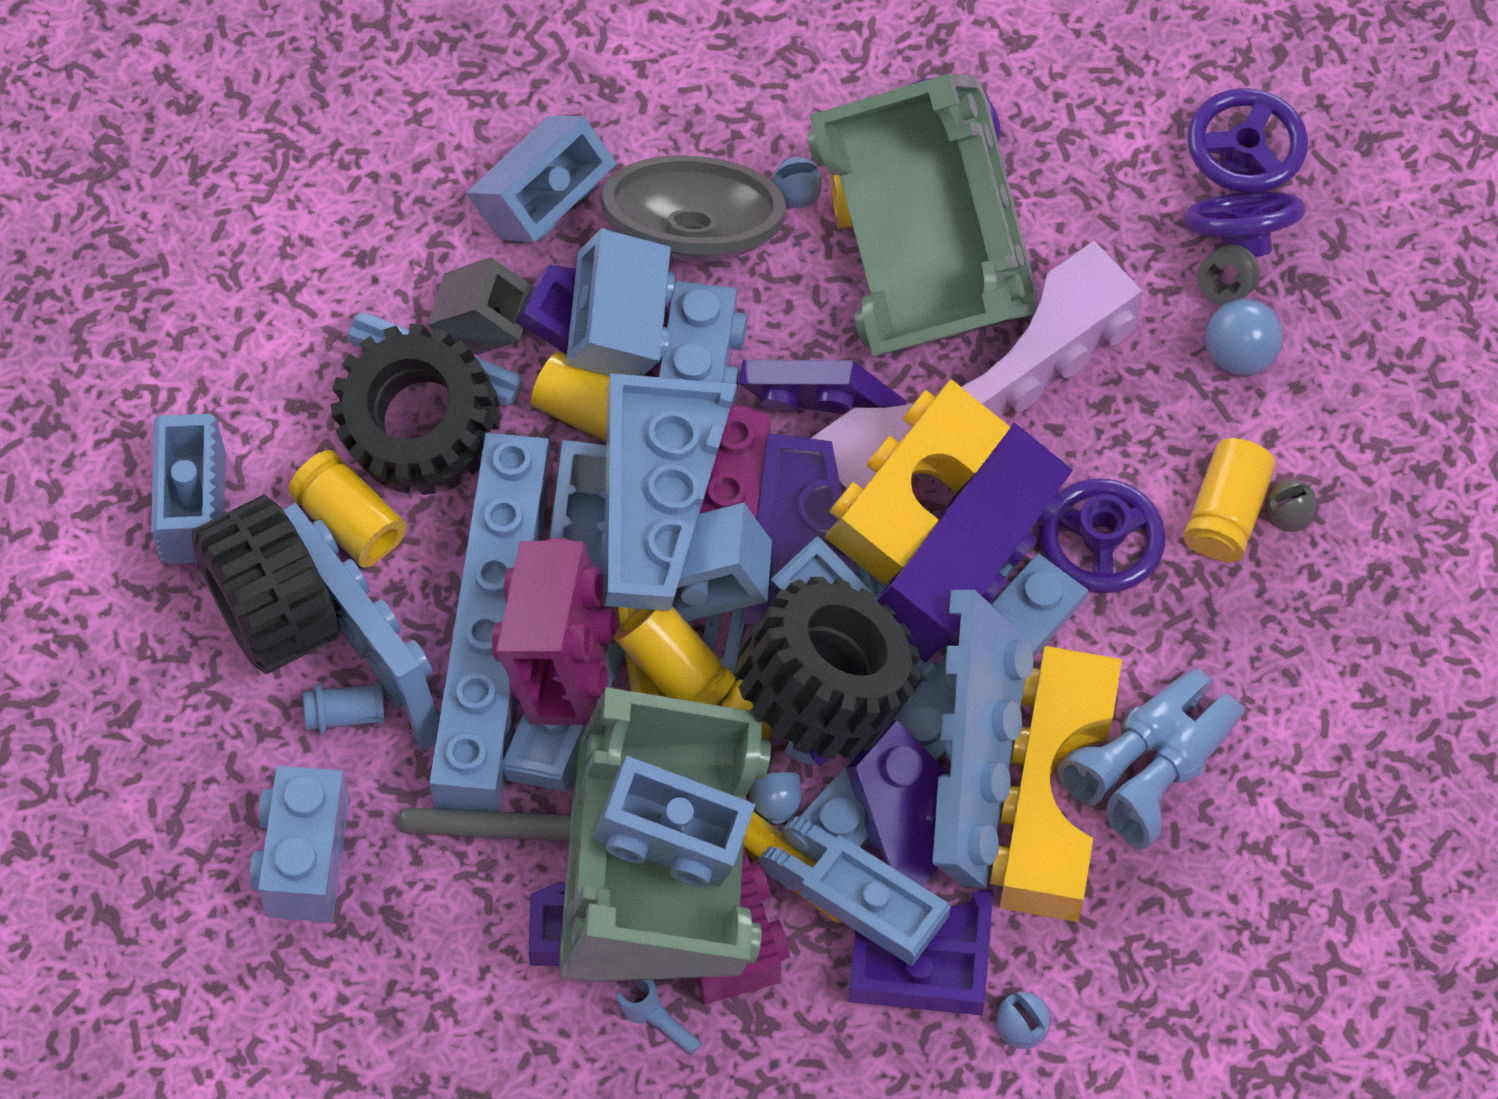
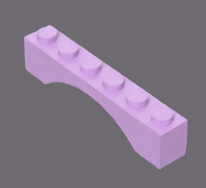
[811,241,1143,494]

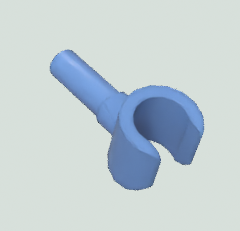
[616,979,702,1056]

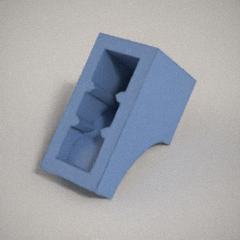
[549,440,606,575]

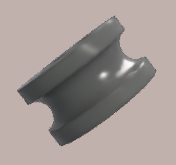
[1198,244,1260,305]

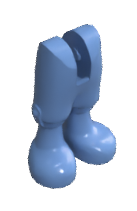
[1057,667,1245,849]

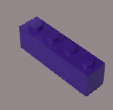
[875,422,1073,663]

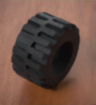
[331,324,501,495]
[192,494,338,674]
[735,577,921,759]

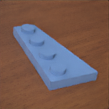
[605,373,737,611]
[283,503,439,752]
[933,589,1033,888]

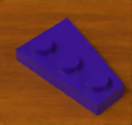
[743,433,859,627]

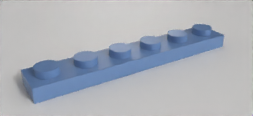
[799,553,1088,850]

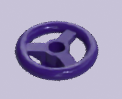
[1187,88,1308,193]
[1183,191,1306,257]
[1039,478,1166,593]

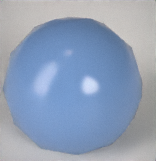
[1205,298,1283,377]

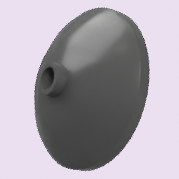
[601,155,786,262]

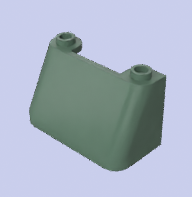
[808,73,1038,356]
[559,687,771,982]

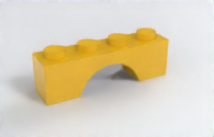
[990,646,1122,922]

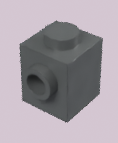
[427,257,533,355]

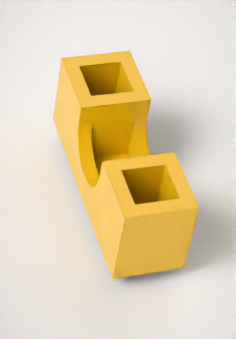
[824,379,1011,586]

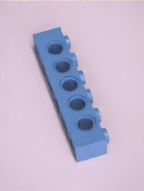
[429,433,552,812]

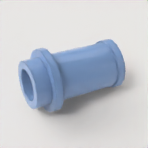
[302,682,385,735]

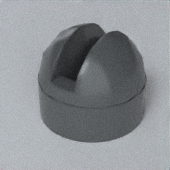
[1265,478,1317,532]

